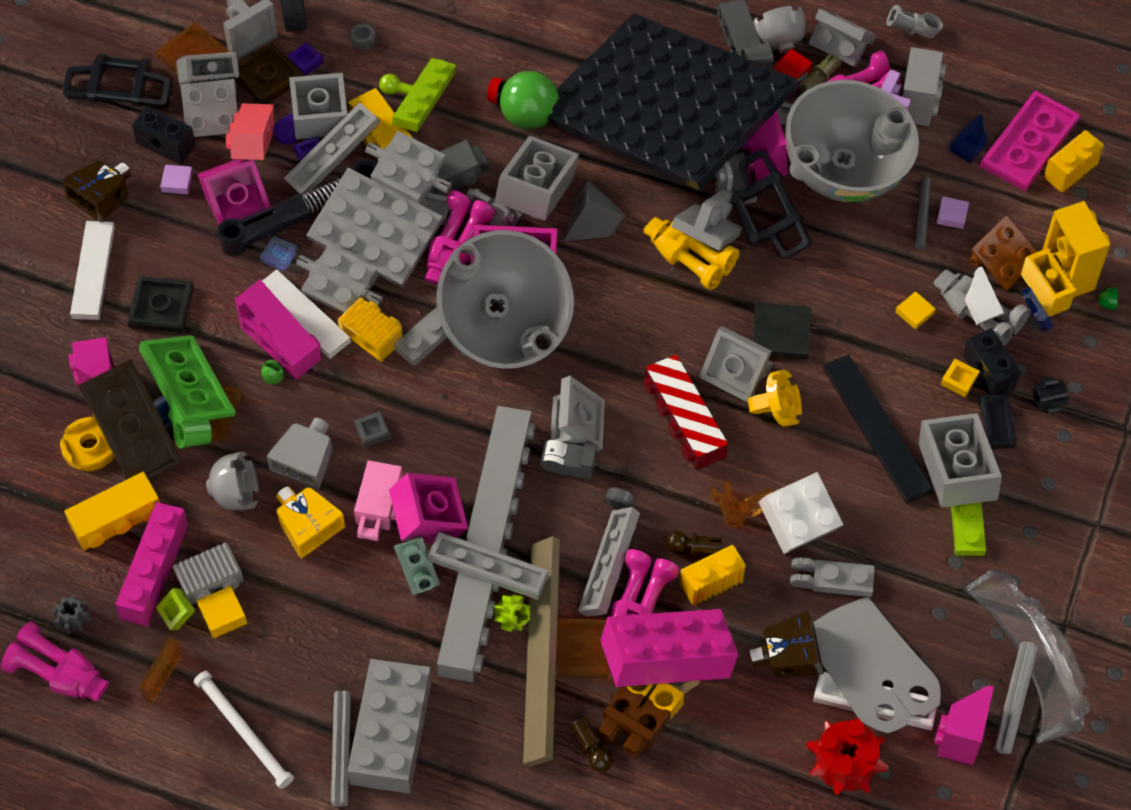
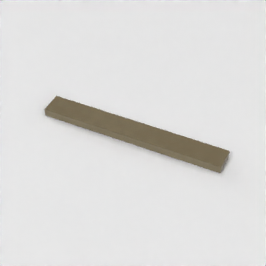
[523,536,560,767]

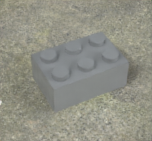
[495,136,579,221]
[919,413,1002,508]

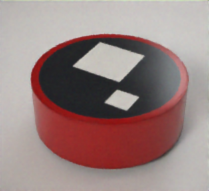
[487,77,506,105]

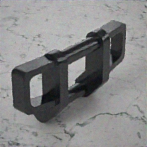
[63,53,172,109]
[730,150,812,258]

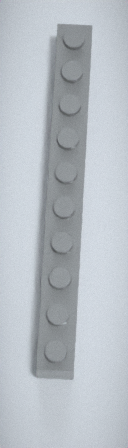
[437,406,536,682]

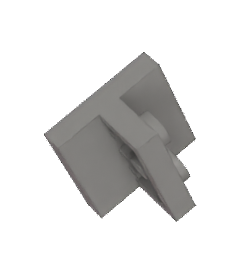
[223,0,278,61]
[808,9,877,67]
[671,189,743,250]
[699,326,773,403]
[550,376,605,452]

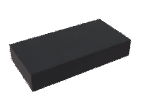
[978,394,1017,450]

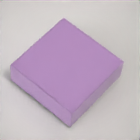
[160,165,193,194]
[937,197,969,229]

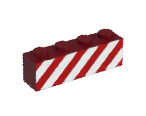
[643,355,728,470]

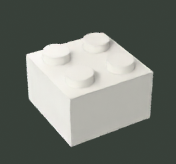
[759,472,843,554]

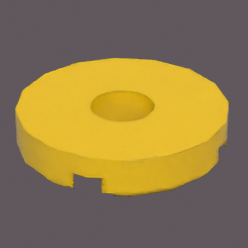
[60,417,114,471]

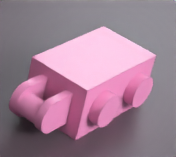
[354,461,403,541]

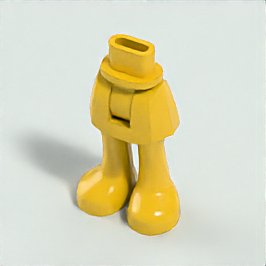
[643,217,739,290]

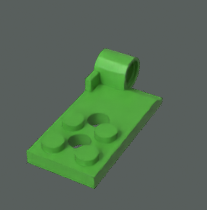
[139,335,236,448]

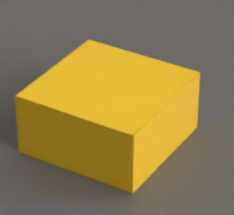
[197,586,247,639]

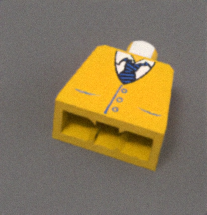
[276,486,345,559]

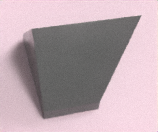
[563,181,625,242]

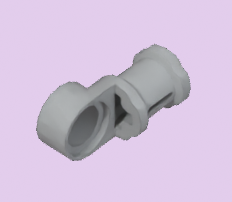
[886,5,943,39]

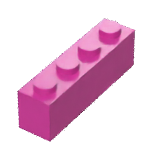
[115,502,188,627]

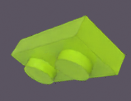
[951,502,986,556]

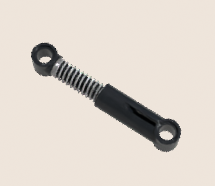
[217,159,378,256]

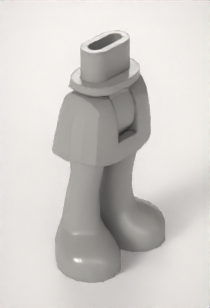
[933,269,1031,346]

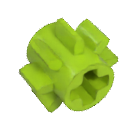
[494,594,530,632]

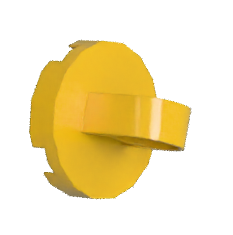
[748,369,802,427]

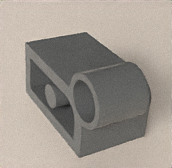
[430,139,490,196]

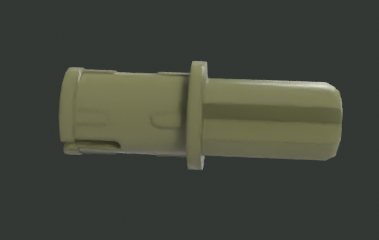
[799,53,842,93]

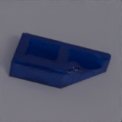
[949,114,988,164]
[1022,287,1054,332]

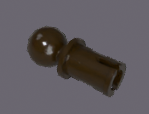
[666,531,722,556]
[570,716,613,773]

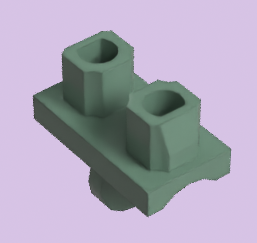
[394,535,440,595]

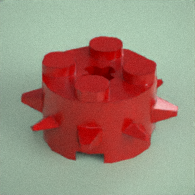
[806,718,889,795]

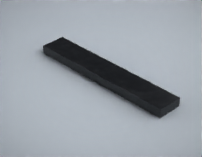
[823,354,933,504]

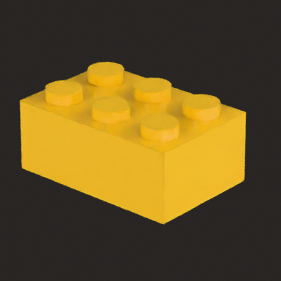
[1043,201,1110,297]

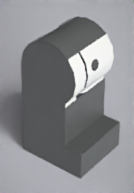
[540,440,596,480]

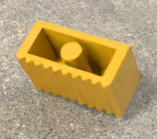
[1044,131,1103,192]
[1021,248,1076,317]
[338,298,403,362]
[680,545,746,606]

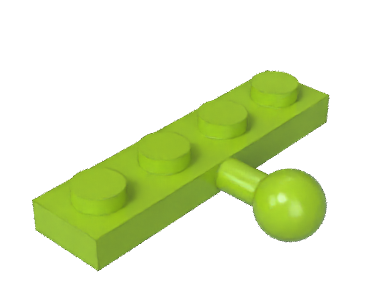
[379,58,456,132]

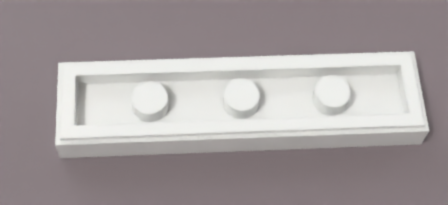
[70,221,115,320]
[262,270,351,359]
[813,672,937,730]

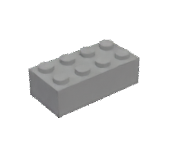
[347,659,432,794]

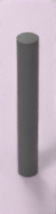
[915,177,931,250]

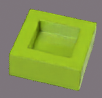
[156,588,195,630]

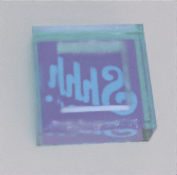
[260,236,298,272]

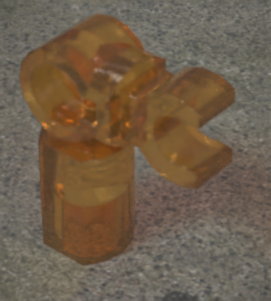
[710,480,773,528]

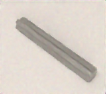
[994,641,1038,755]
[331,691,351,807]

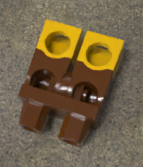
[599,683,684,758]

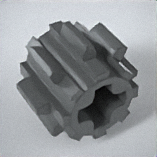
[52,595,91,634]

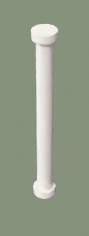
[194,671,294,789]

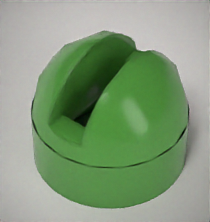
[261,360,285,384]

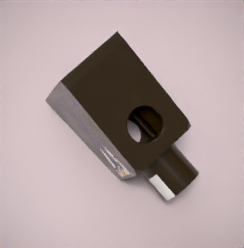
[62,161,132,223]
[750,611,824,678]

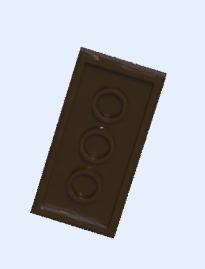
[78,359,182,480]

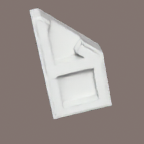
[965,267,1004,325]

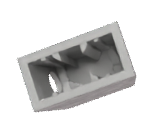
[267,418,332,490]

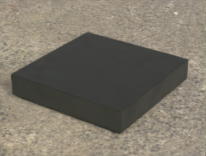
[127,276,194,333]
[753,302,811,359]

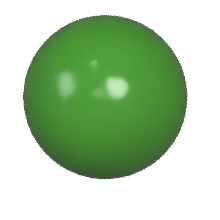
[500,71,559,130]

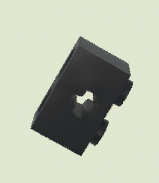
[132,106,196,164]
[963,328,1021,395]

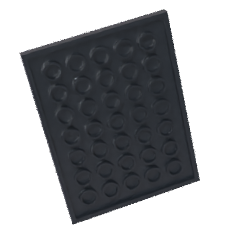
[547,13,799,191]

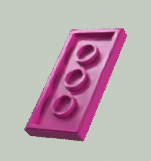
[979,91,1081,192]

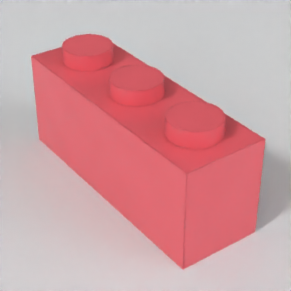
[226,103,274,160]

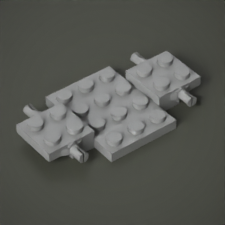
[296,131,452,314]

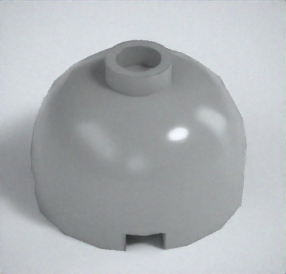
[753,6,807,54]
[206,452,259,511]

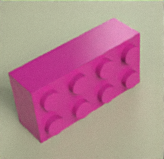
[600,609,738,687]

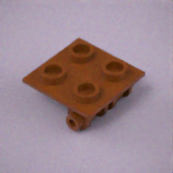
[970,216,1037,291]

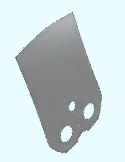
[814,597,941,733]

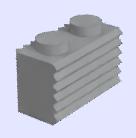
[176,52,239,84]
[173,542,244,604]

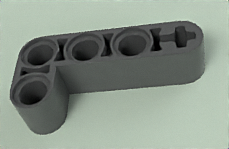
[717,0,774,69]

